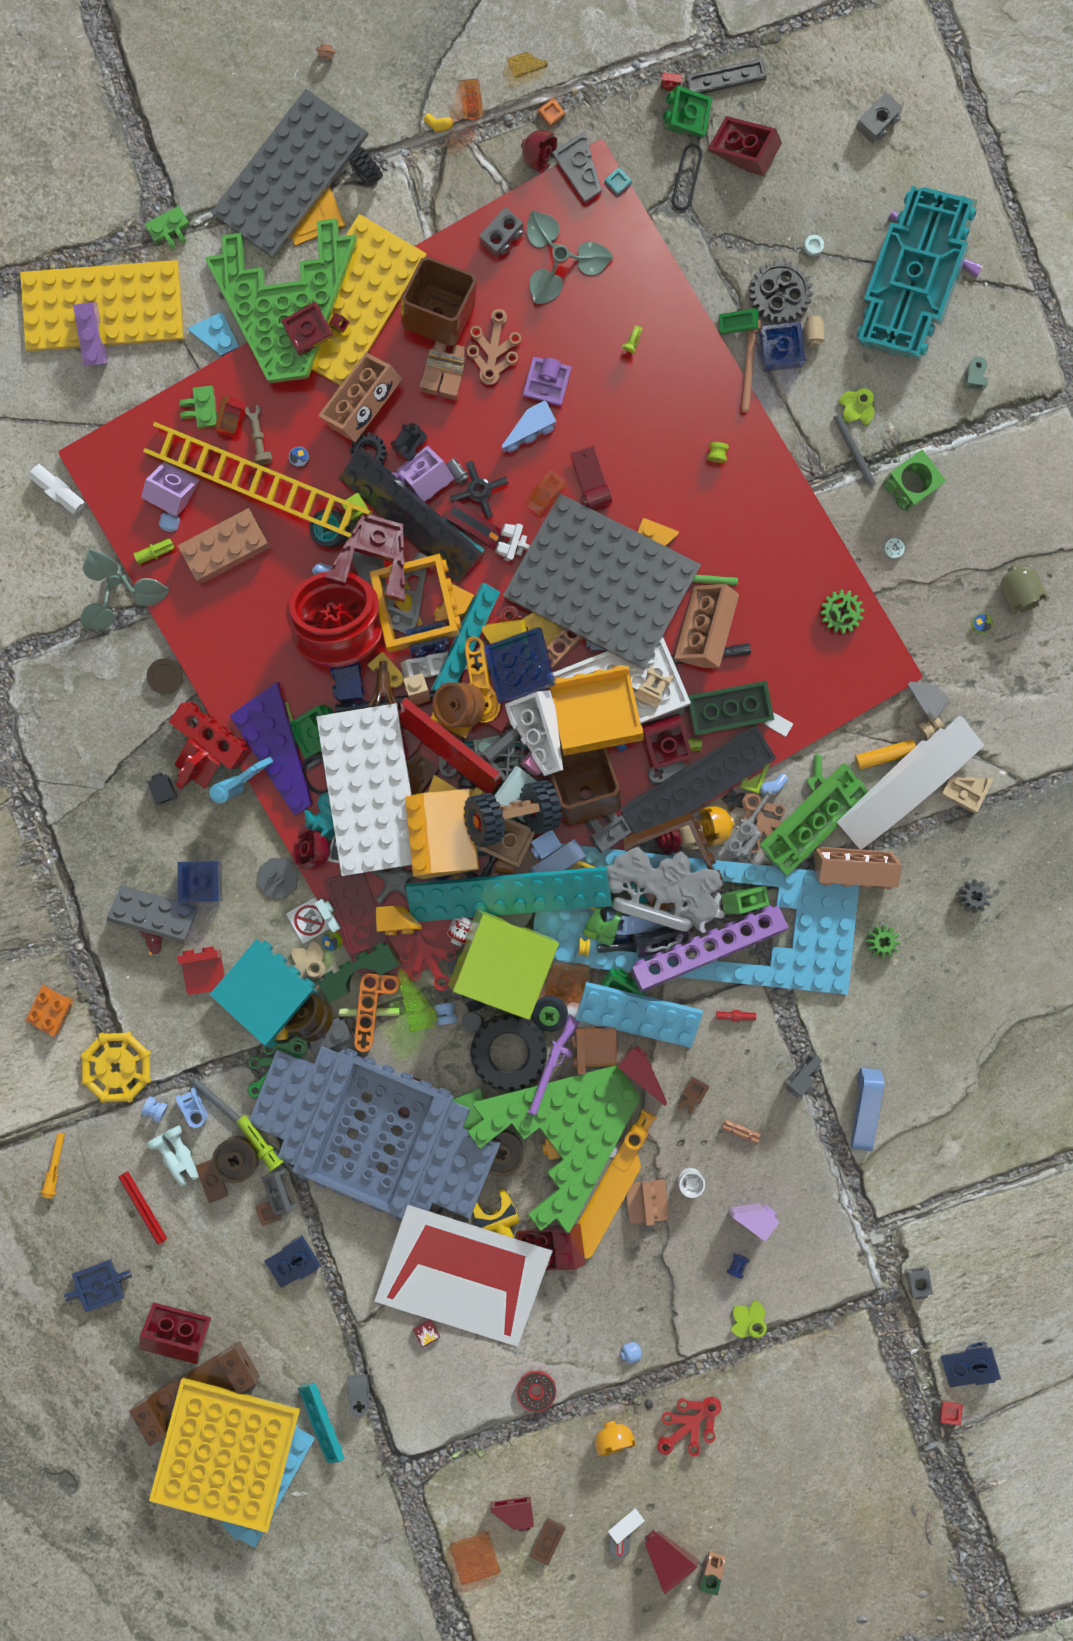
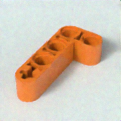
[354,972,400,1052]

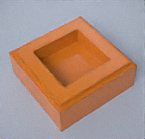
[538,98,566,127]

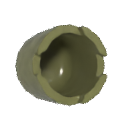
[1000,564,1050,615]

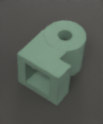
[964,357,988,391]

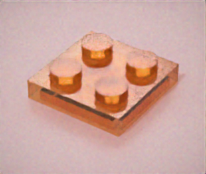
[545,961,590,1003]
[450,1531,501,1585]

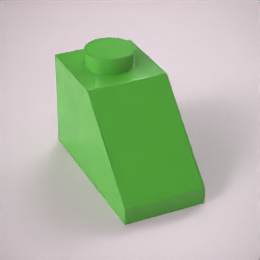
[721,886,770,914]

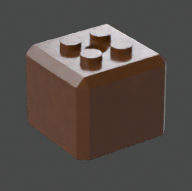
[401,256,477,346]
[549,748,622,826]

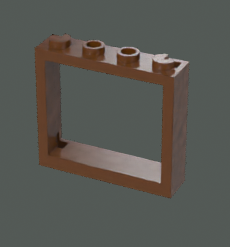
[623,812,723,910]

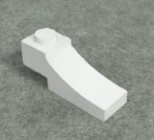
[401,652,468,678]

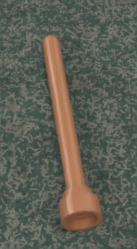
[741,320,761,413]

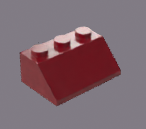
[139,1302,211,1365]

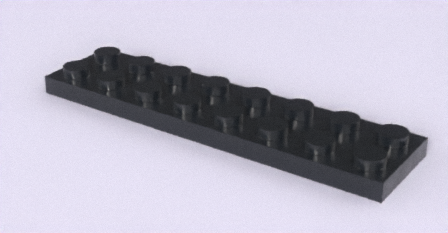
[338,447,482,583]
[620,725,777,834]

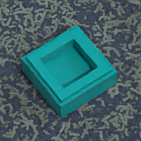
[604,167,632,196]

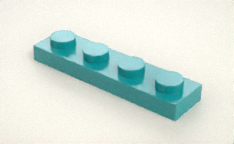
[298,1383,345,1464]

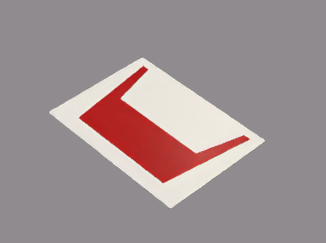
[374,1205,552,1347]

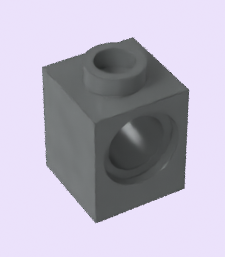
[905,1266,933,1300]

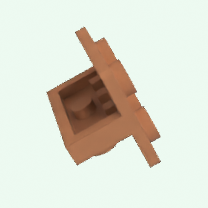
[626,1179,669,1226]

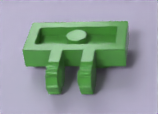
[145,206,190,250]
[179,386,217,429]

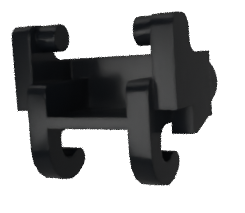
[390,423,427,461]

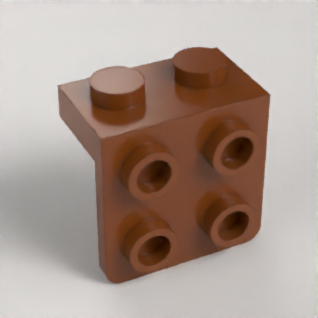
[572,1027,617,1074]

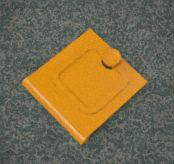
[291,186,346,246]

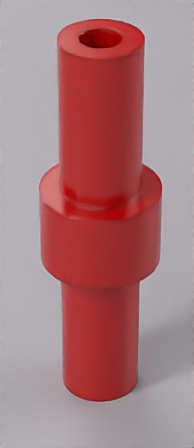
[716,1010,756,1022]

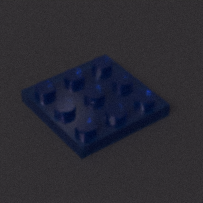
[484,627,556,704]

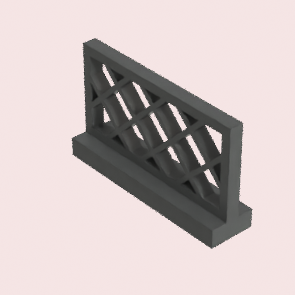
[479,726,562,782]

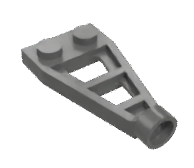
[386,552,428,636]

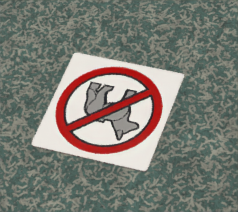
[286,897,330,944]

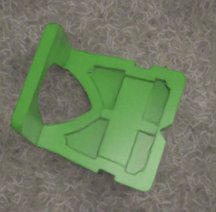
[582,902,623,946]

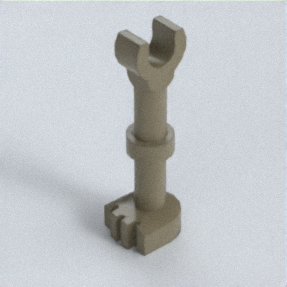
[245,405,272,465]

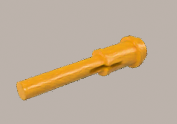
[40,1133,65,1199]

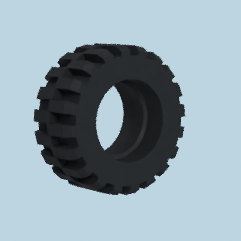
[470,1013,547,1092]

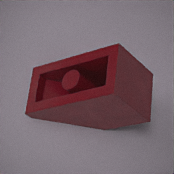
[490,1496,534,1531]

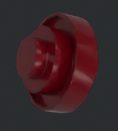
[657,829,681,855]

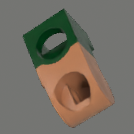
[698,1551,725,1596]

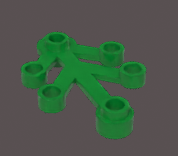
[247,1037,308,1098]

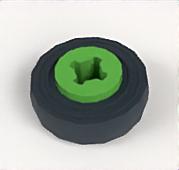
[532,996,568,1032]

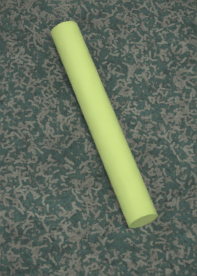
[339,1008,400,1017]

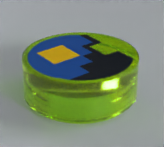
[972,613,993,634]
[321,931,342,952]

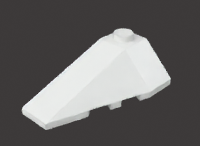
[505,690,563,776]

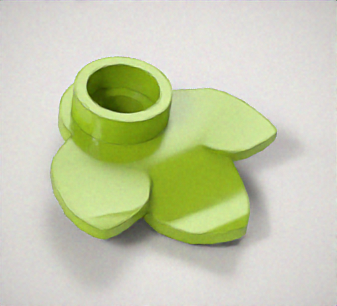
[838,388,875,426]
[731,1300,767,1338]

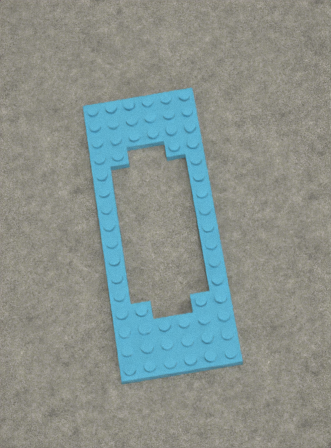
[533,844,859,995]

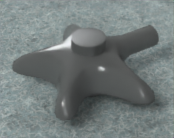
[371,866,417,904]

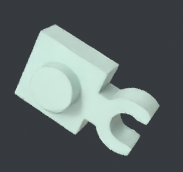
[315,899,341,932]

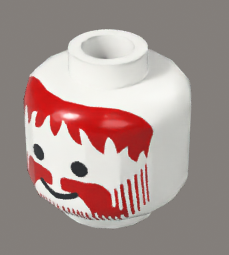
[447,917,472,947]

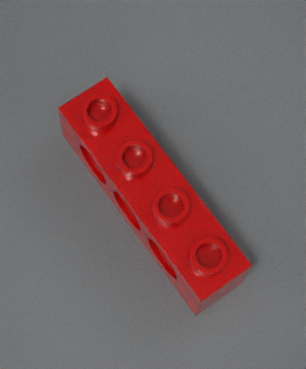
[169,702,250,769]

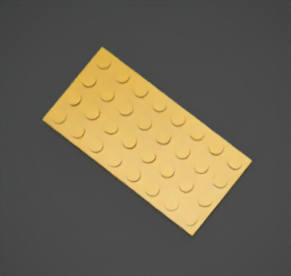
[311,214,427,386]
[20,260,184,352]

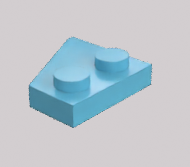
[188,312,239,357]

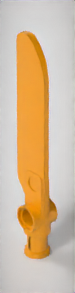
[578,1109,657,1259]

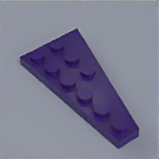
[230,682,313,815]

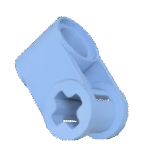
[176,1087,208,1128]

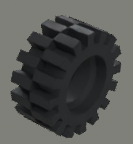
[348,147,383,187]
[350,432,387,465]

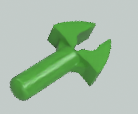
[806,754,826,792]

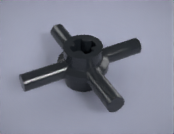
[450,461,509,519]

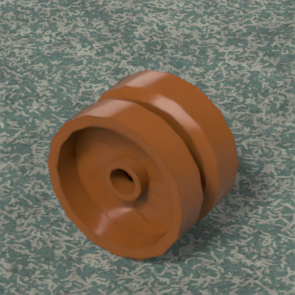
[432,682,485,727]

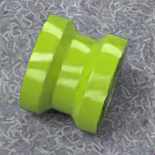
[707,442,729,463]

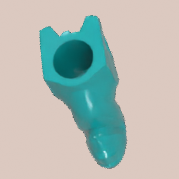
[304,792,335,841]

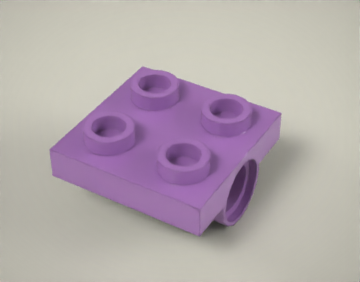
[523,356,572,406]

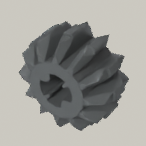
[957,879,992,913]

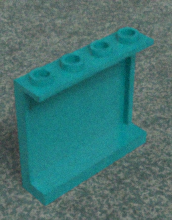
[209,939,319,1048]

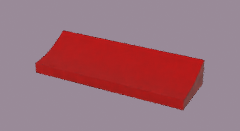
[399,698,502,794]

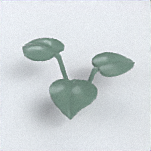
[527,210,613,304]
[81,549,169,630]

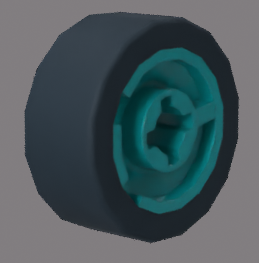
[309,509,349,548]

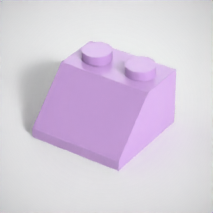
[396,446,454,501]
[141,461,200,516]
[728,1203,779,1242]

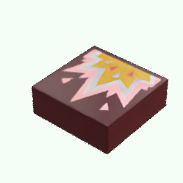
[413,1319,440,1347]

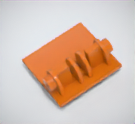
[25,984,73,1037]

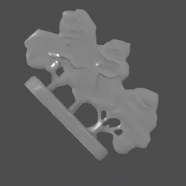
[607,847,723,931]

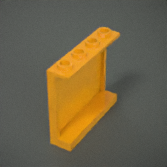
[549,665,644,756]

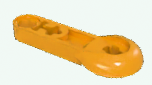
[465,637,500,723]

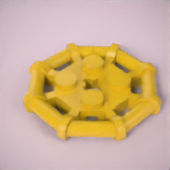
[80,1032,152,1104]

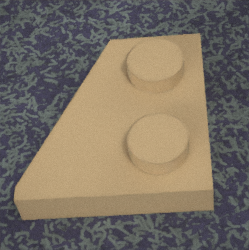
[940,776,994,814]

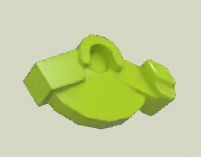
[622,325,643,354]

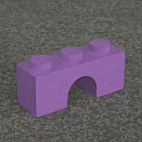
[73,302,108,366]

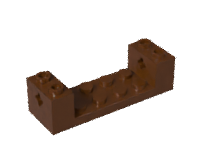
[129,1341,260,1447]

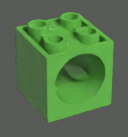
[883,449,946,513]

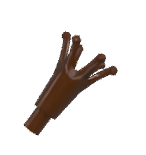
[368,661,399,707]

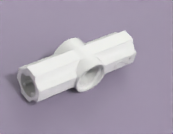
[28,464,86,516]

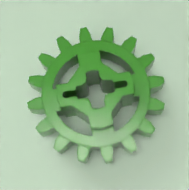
[820,590,864,634]

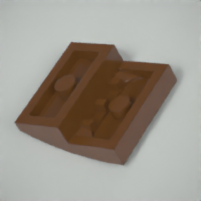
[406,752,440,795]

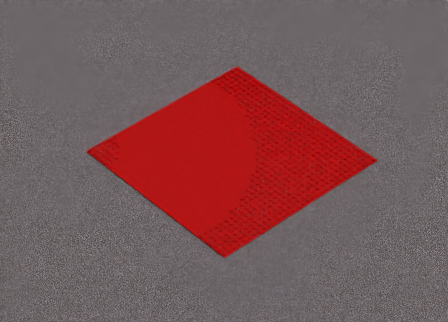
[59,139,923,997]

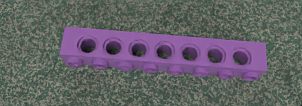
[631,906,789,993]

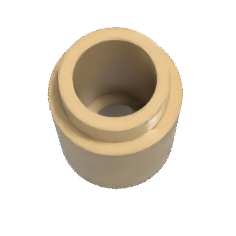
[804,316,825,347]

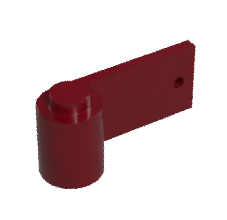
[571,446,612,509]

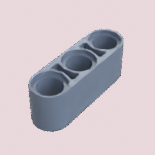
[528,839,586,873]

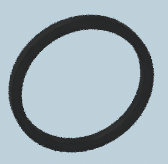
[302,755,328,794]

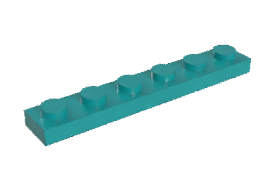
[431,583,500,692]

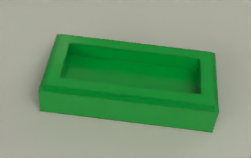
[719,308,758,335]

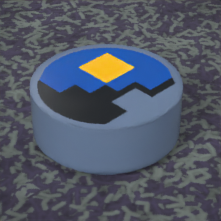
[289,446,309,468]

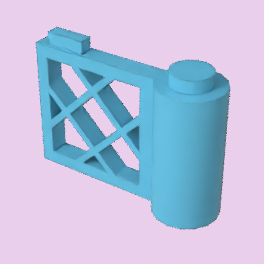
[210,757,274,803]

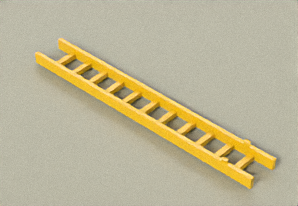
[143,422,372,537]

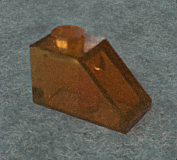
[459,78,483,120]

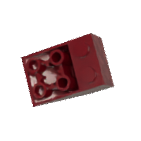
[516,1224,586,1271]

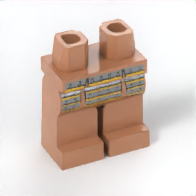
[419,341,466,400]

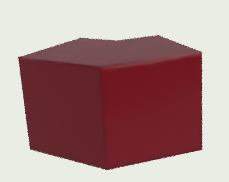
[328,313,350,333]

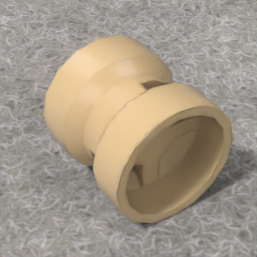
[917,717,945,740]

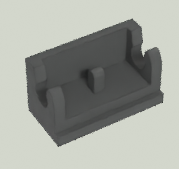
[261,1168,298,1215]

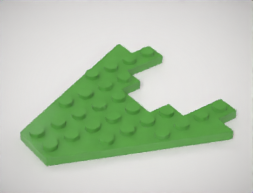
[205,219,357,383]
[467,1065,641,1233]

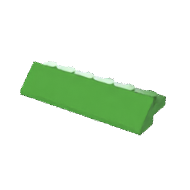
[760,763,868,876]

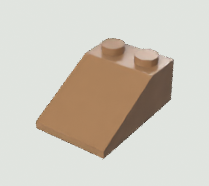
[477,818,535,867]

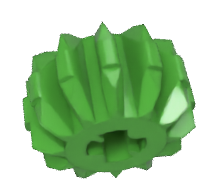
[865,925,901,959]

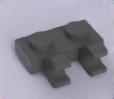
[585,813,633,853]

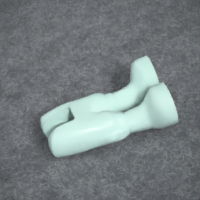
[146,1125,199,1187]

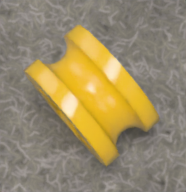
[578,938,590,957]

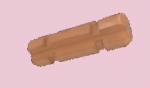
[722,1119,761,1144]

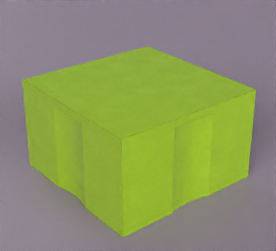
[448,909,559,1020]

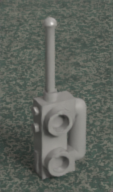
[725,791,772,857]

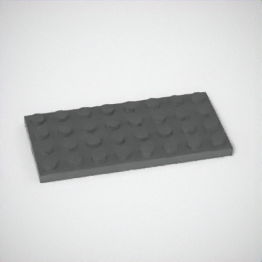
[211,89,368,259]

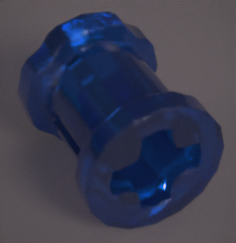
[726,1253,750,1279]

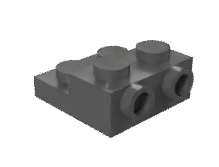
[310,1017,362,1056]
[784,1053,822,1098]

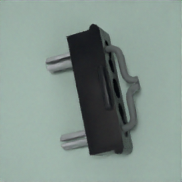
[633,926,689,958]

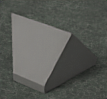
[908,682,950,721]

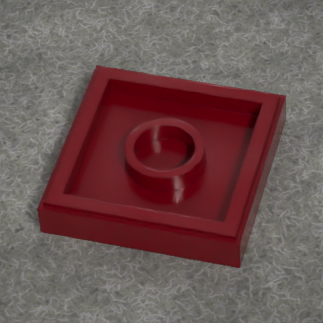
[281,301,334,356]

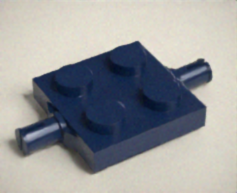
[64,1259,132,1313]

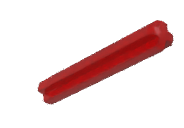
[119,1171,167,1244]

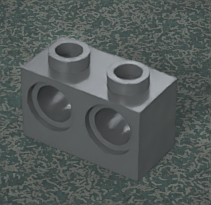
[479,207,524,258]

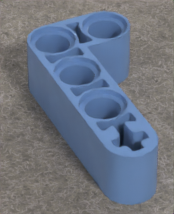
[851,1067,884,1151]

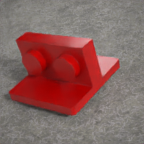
[175,739,220,789]

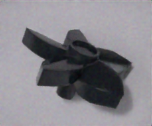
[721,788,745,812]

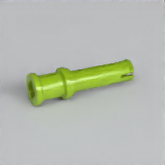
[236,1115,284,1173]

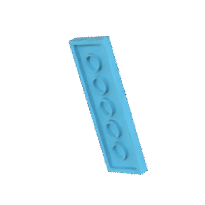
[575,982,703,1048]

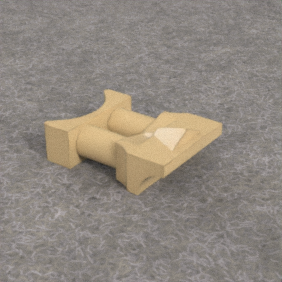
[635,665,673,709]

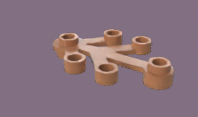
[467,309,521,385]
[742,793,785,853]

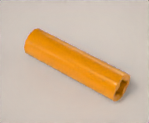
[855,739,916,770]

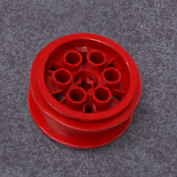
[286,571,383,667]

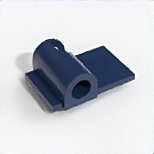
[264,1235,321,1288]
[941,1342,1001,1387]

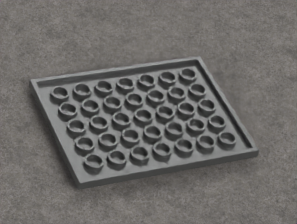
[503,493,701,670]

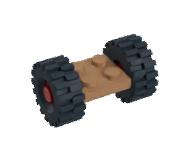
[463,780,562,848]

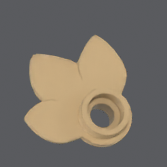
[292,941,325,979]

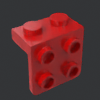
[177,946,225,995]

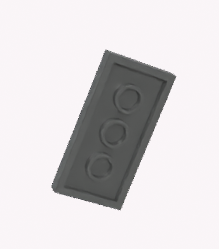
[107,885,198,943]

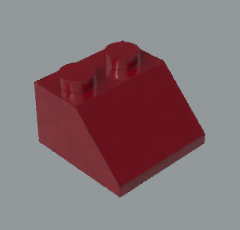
[642,713,693,769]

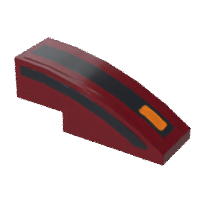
[445,501,506,550]

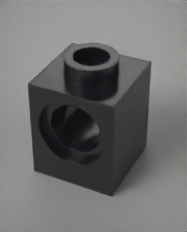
[147,773,178,805]

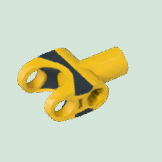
[473,1188,520,1239]

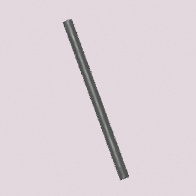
[191,1078,297,1177]

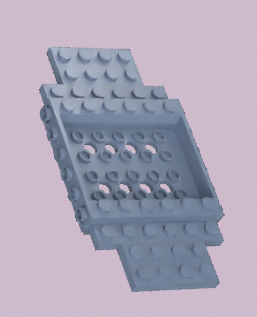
[249,1046,501,1219]

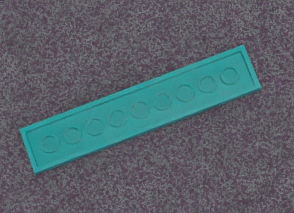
[406,867,612,922]

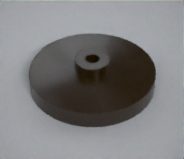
[147,658,183,694]

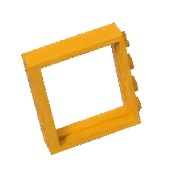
[370,554,462,652]

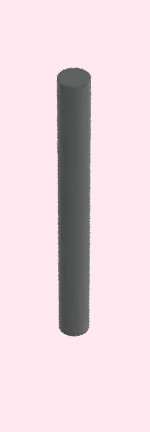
[833,414,876,487]

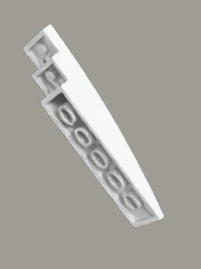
[836,716,984,850]

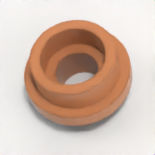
[316,44,336,59]

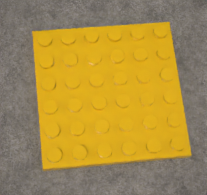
[149,1378,300,1533]

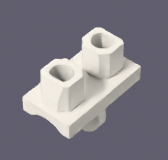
[495,524,530,562]

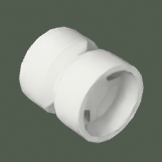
[677,1168,705,1198]

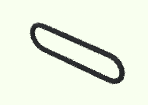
[672,144,702,210]

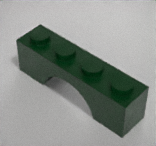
[317,942,402,1003]

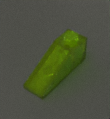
[398,969,437,1032]

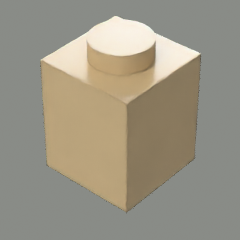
[403,673,431,705]

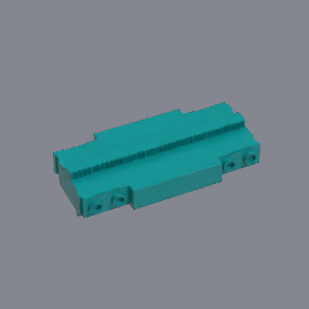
[857,186,977,361]

